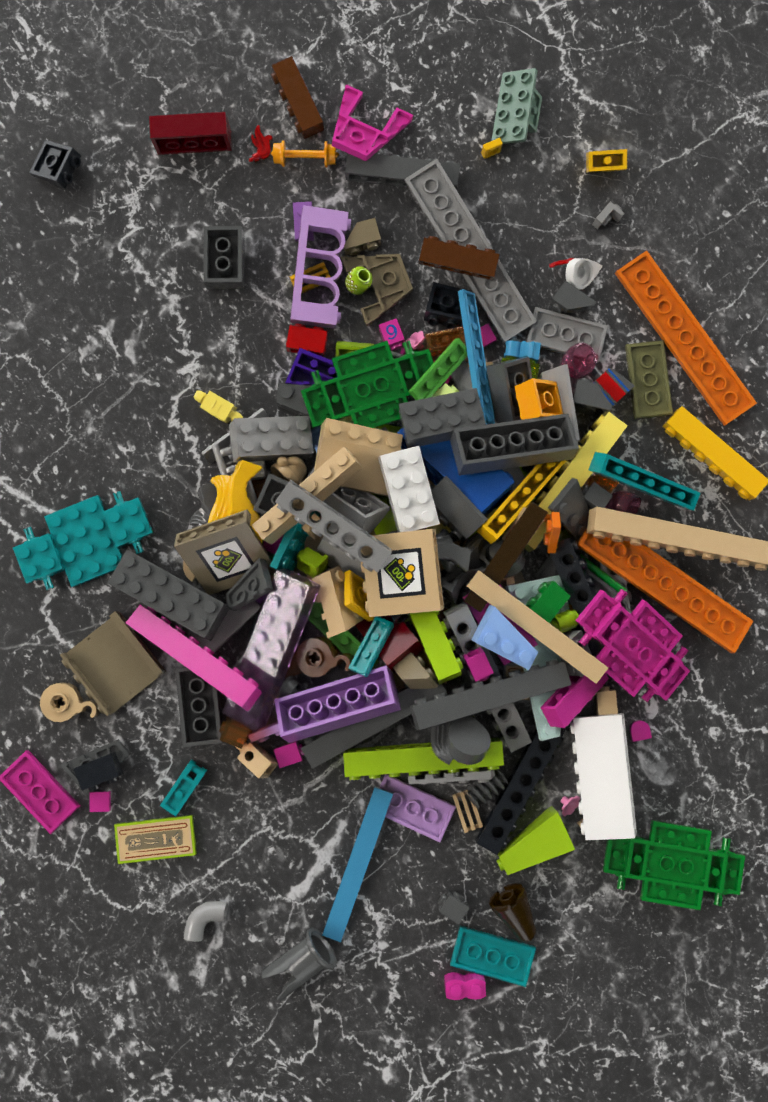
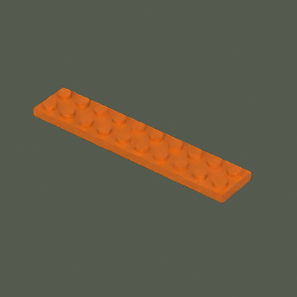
[615,251,757,426]
[577,528,753,653]

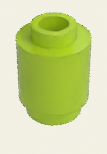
[550,610,579,633]

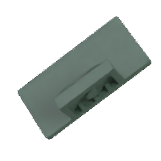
[491,68,542,144]

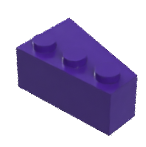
[285,348,337,386]

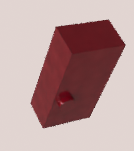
[149,112,232,155]
[355,615,424,673]

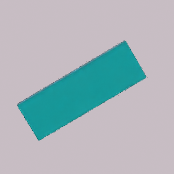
[348,616,394,677]

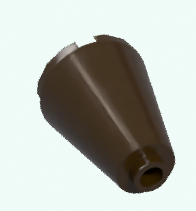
[489,883,536,942]

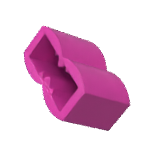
[444,972,486,1000]

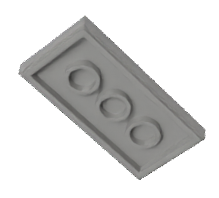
[526,307,608,363]

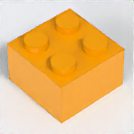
[514,378,563,420]

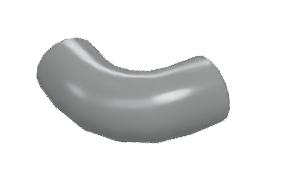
[184,901,228,942]

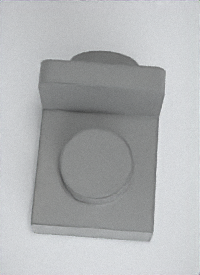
[592,201,624,230]

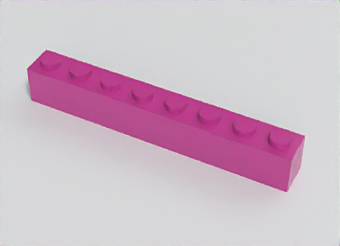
[126,605,262,712]

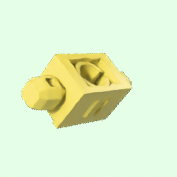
[194,390,243,424]

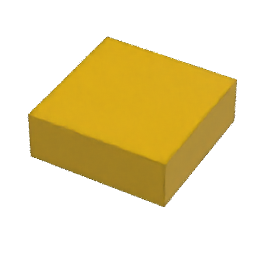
[481,138,503,159]

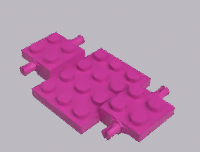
[575,589,690,703]

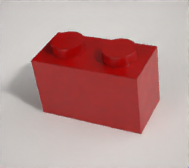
[286,323,328,357]

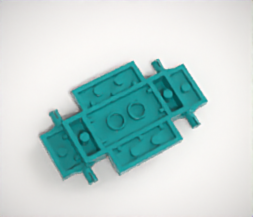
[13,491,154,590]

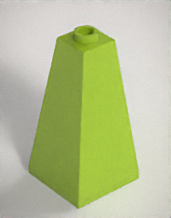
[496,806,575,875]

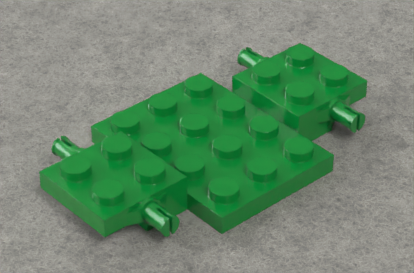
[301,340,434,428]
[603,820,745,910]

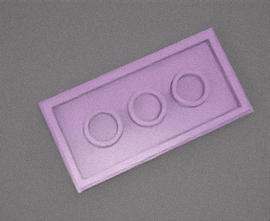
[379,774,456,842]

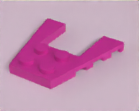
[332,85,413,161]

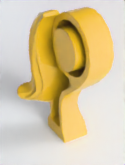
[208,460,263,543]

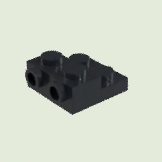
[29,140,81,189]
[424,282,469,330]

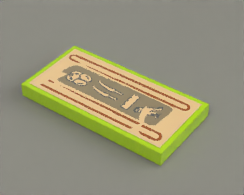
[114,815,197,864]

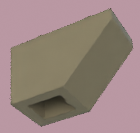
[344,218,381,256]
[393,652,439,689]

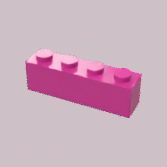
[540,673,609,728]

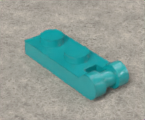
[160,759,208,817]

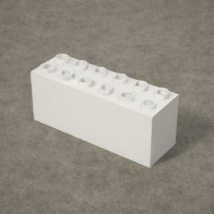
[570,713,637,840]

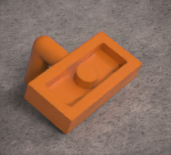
[543,512,561,553]

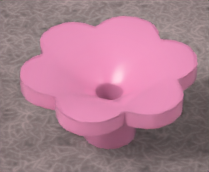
[406,331,425,350]
[561,796,580,816]

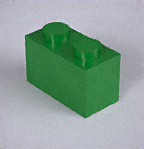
[525,581,571,623]

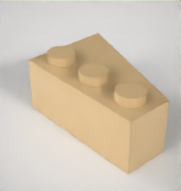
[312,566,364,638]

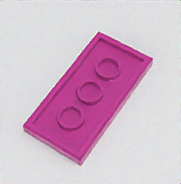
[0,750,80,834]

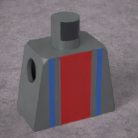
[587,366,634,406]

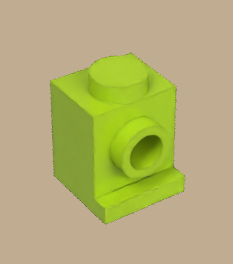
[297,547,328,578]

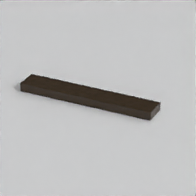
[464,501,548,612]

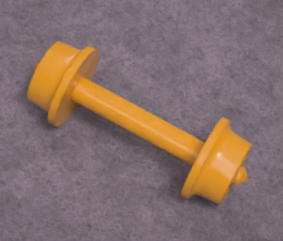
[270,140,339,168]

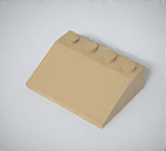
[314,418,403,496]

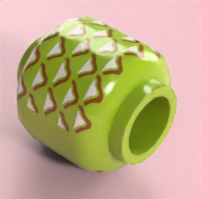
[345,266,373,295]

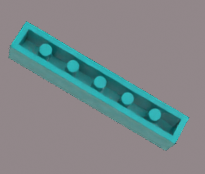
[588,452,701,511]

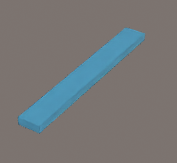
[458,289,495,424]
[322,786,393,942]

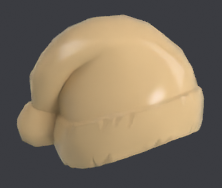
[270,456,307,485]

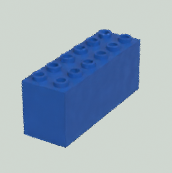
[397,428,515,517]

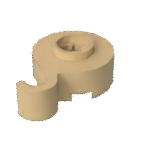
[40,683,100,722]

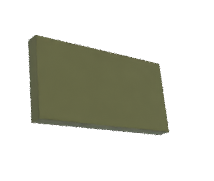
[625,340,673,420]

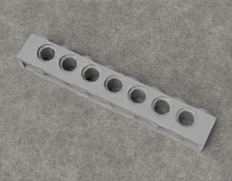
[442,602,532,753]

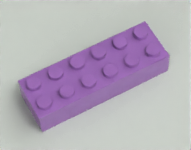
[274,666,401,743]

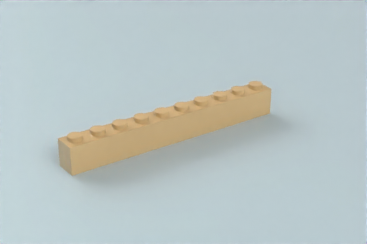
[586,507,768,570]

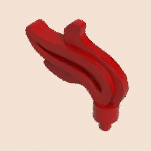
[249,125,273,162]

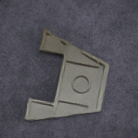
[341,254,413,326]

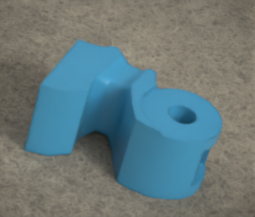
[503,340,541,364]

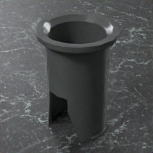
[261,927,337,1001]

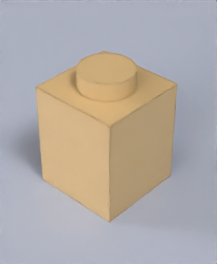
[593,686,618,715]

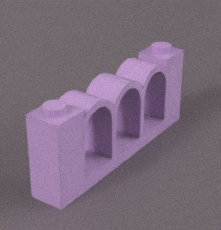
[290,205,351,329]

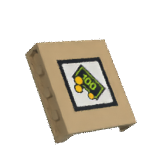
[361,529,444,617]

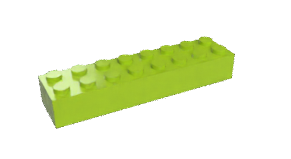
[343,737,504,780]

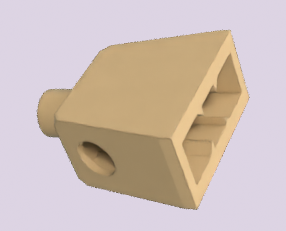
[234,738,278,779]

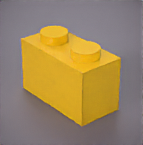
[586,149,627,173]

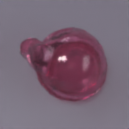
[561,342,599,378]
[605,491,642,514]

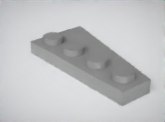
[408,768,495,784]

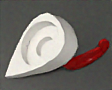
[549,258,602,290]

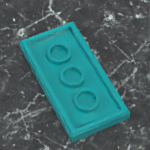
[450,925,536,987]

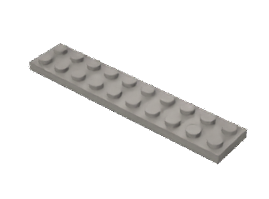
[405,159,537,343]

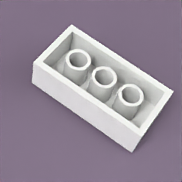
[378,446,440,532]

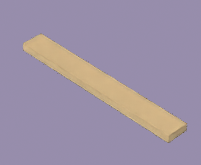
[467,570,608,684]

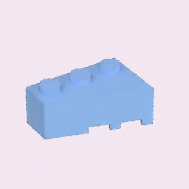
[471,604,538,670]

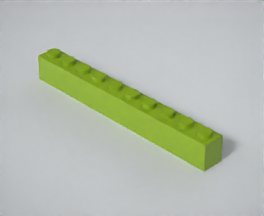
[374,496,464,685]

